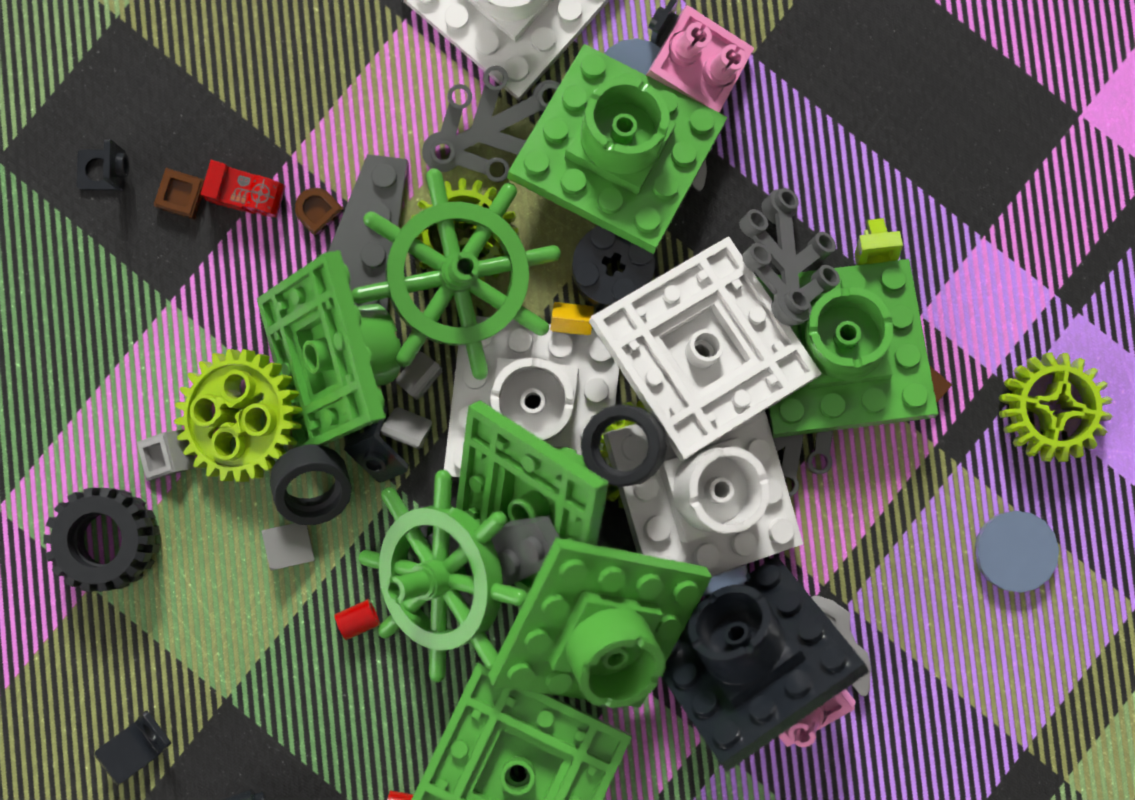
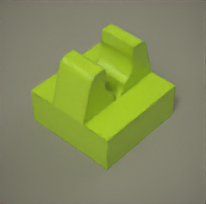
[854,218,903,265]

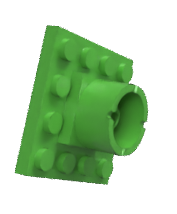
[507,44,728,254]
[257,250,401,447]
[757,259,938,438]
[456,400,608,594]
[488,538,712,708]
[412,661,632,800]

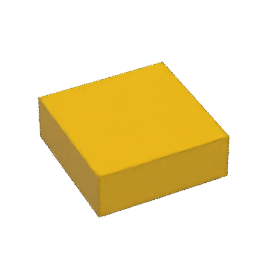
[550,302,594,336]

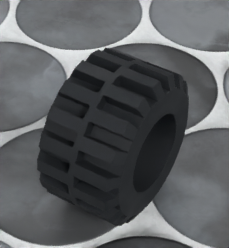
[43,487,160,592]

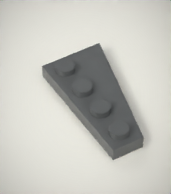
[328,154,409,312]
[427,516,560,606]

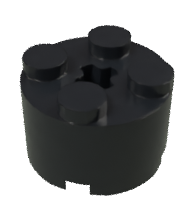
[572,226,655,310]

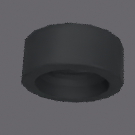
[580,404,667,487]
[270,445,352,525]

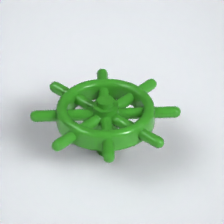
[351,168,561,380]
[358,470,527,682]

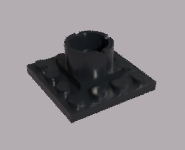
[661,555,870,772]

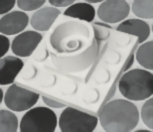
[402,0,610,102]
[589,236,822,462]
[444,316,619,478]
[603,411,803,576]

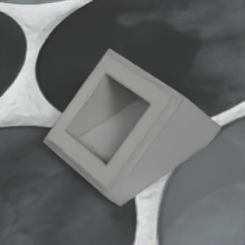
[396,352,443,400]
[381,408,432,450]
[137,430,195,481]
[262,523,315,571]

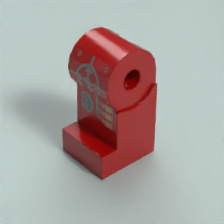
[201,160,286,218]

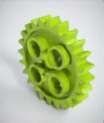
[174,349,302,482]

